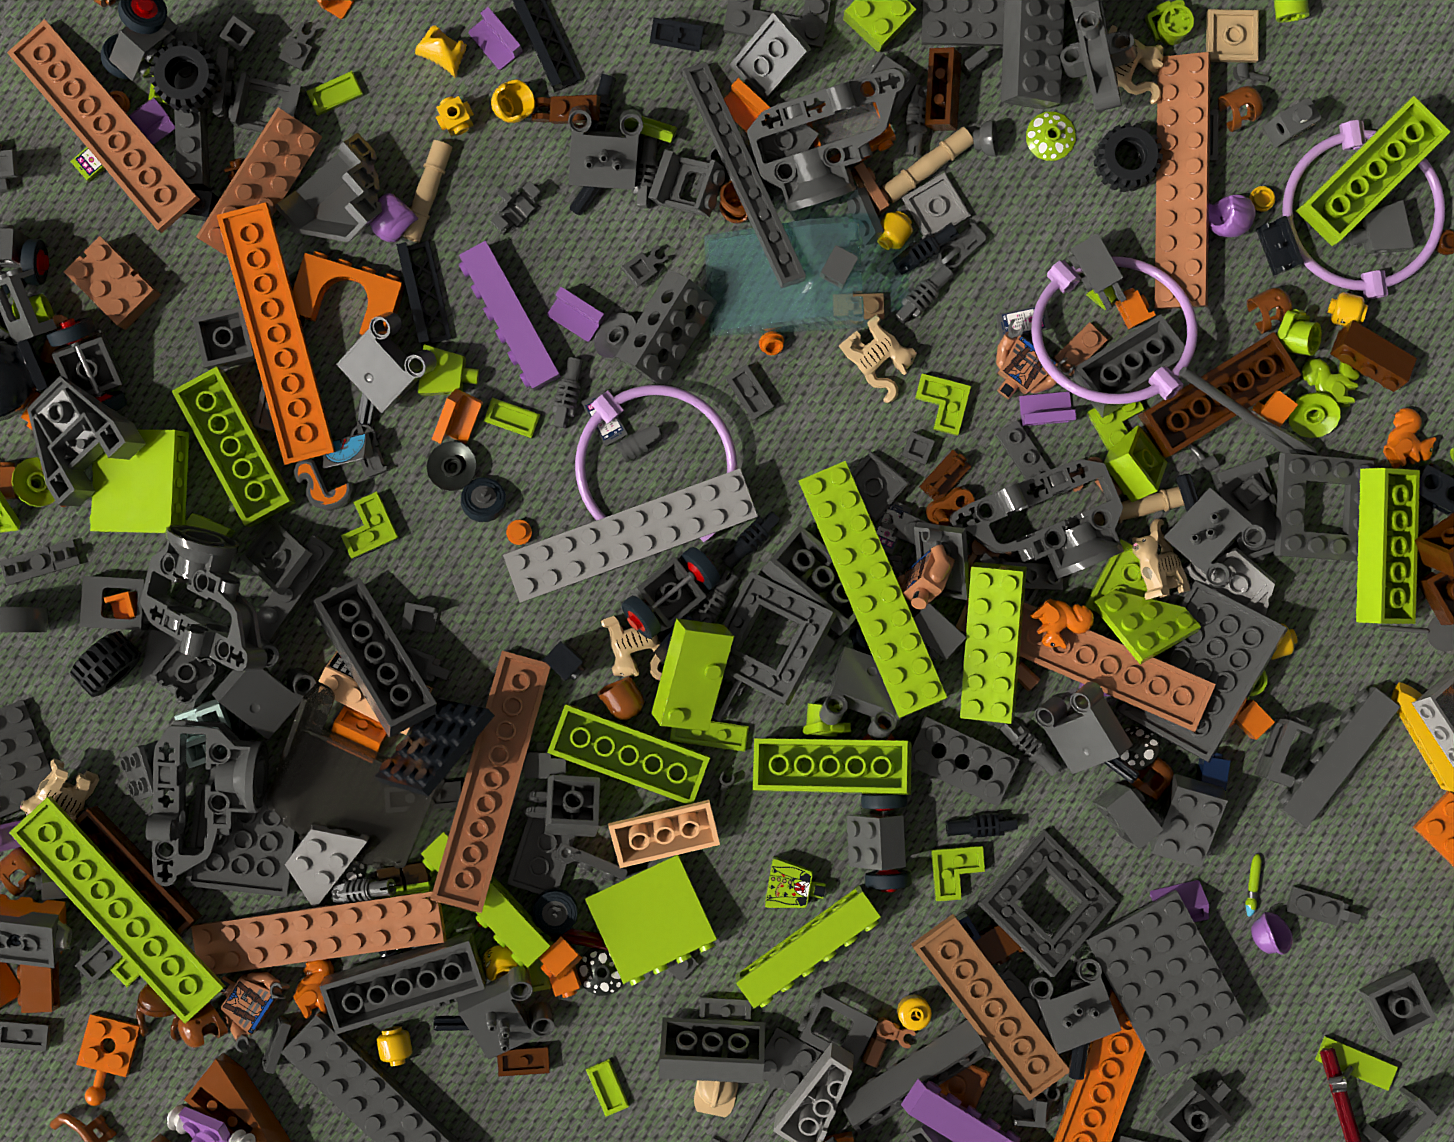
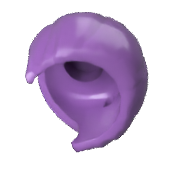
[370,193,418,243]
[1209,194,1256,237]

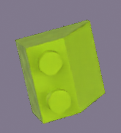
[1104,425,1168,502]

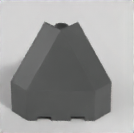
[274,133,382,242]

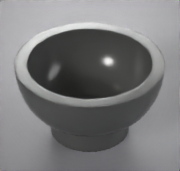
[973,119,998,157]

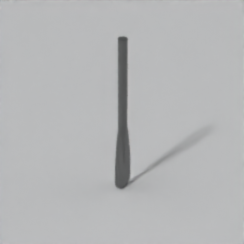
[1179,367,1317,456]

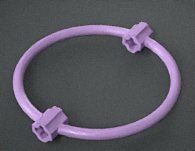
[1282,120,1445,300]
[1031,256,1198,404]
[575,385,737,543]

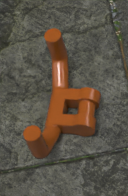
[50,1113,117,1142]

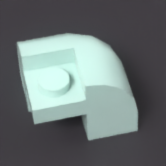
[174,700,232,768]

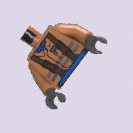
[996,319,1075,399]
[890,528,955,609]
[220,972,290,1054]

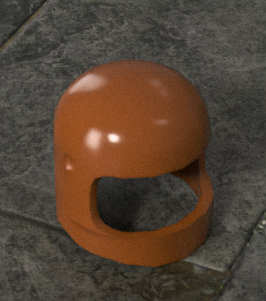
[1218,86,1263,132]
[719,181,749,224]
[1247,288,1293,334]
[597,676,644,721]
[1129,757,1174,801]
[0,847,40,896]
[178,1002,228,1048]

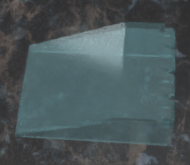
[704,217,864,337]

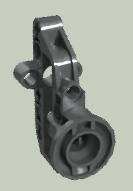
[1060,0,1137,113]
[747,68,907,211]
[949,459,1124,578]
[140,525,267,671]
[146,720,269,886]

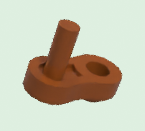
[926,487,974,526]

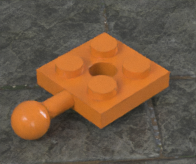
[76,1013,140,1106]

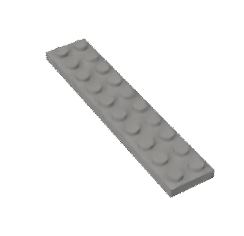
[503,468,759,603]

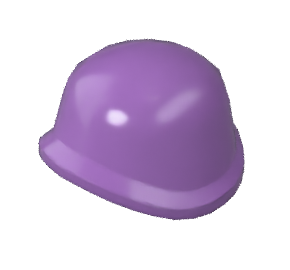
[1251,912,1293,955]

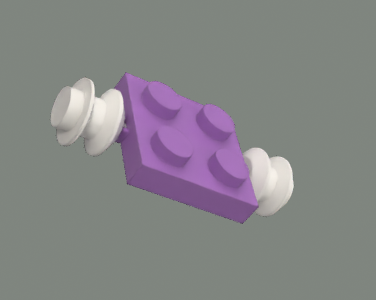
[167,1105,256,1142]

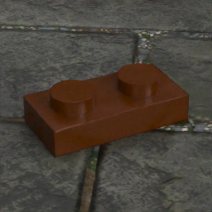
[497,1045,550,1077]

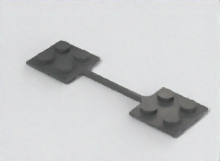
[711,1027,821,1142]

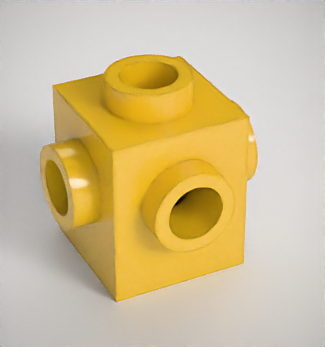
[436,96,474,137]

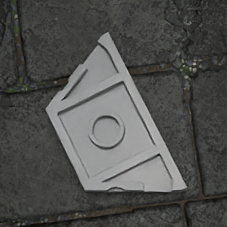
[1183,548,1276,616]
[285,824,369,908]

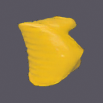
[415,25,467,78]

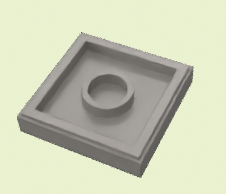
[901,172,971,238]

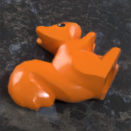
[1383,408,1436,469]
[1030,598,1094,649]
[293,959,334,1019]

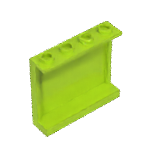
[90,430,189,533]
[585,855,718,986]

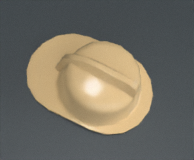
[694,1080,738,1117]

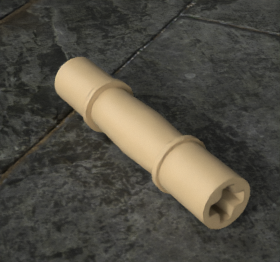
[881,127,974,203]
[401,140,453,243]
[1093,486,1184,526]

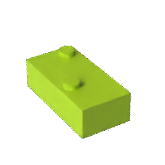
[652,618,734,731]

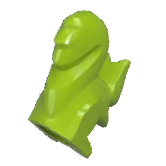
[1302,359,1360,408]

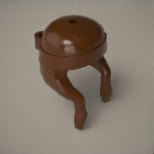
[136,984,180,1042]

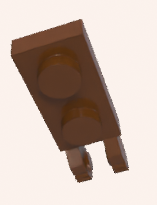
[532,95,601,124]

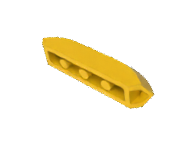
[1391,682,1454,792]

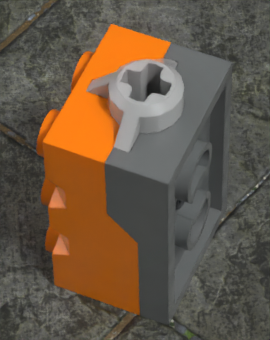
[0,894,72,968]

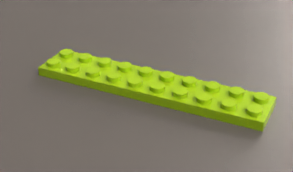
[798,461,947,718]
[9,796,226,1023]

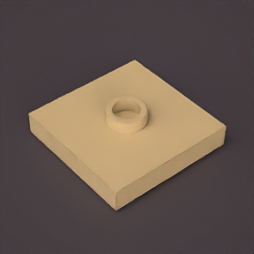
[1206,9,1259,63]

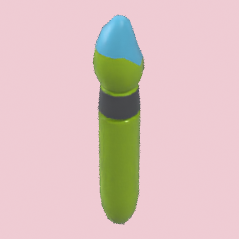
[1245,854,1262,917]

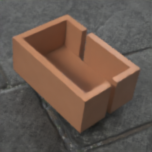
[64,236,162,330]

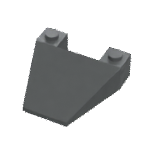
[27,376,146,507]

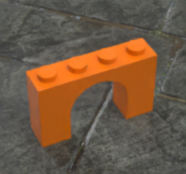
[292,251,405,335]

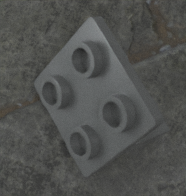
[120,741,158,801]

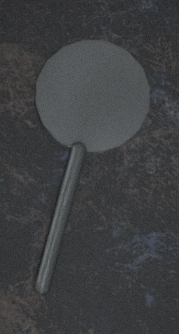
[1378,617,1454,652]

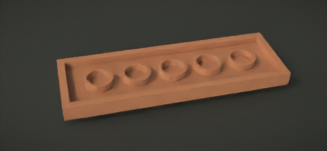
[196,107,322,257]

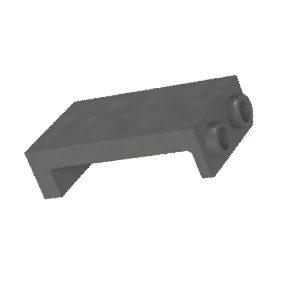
[1211,457,1277,563]

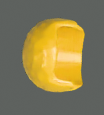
[491,79,536,123]

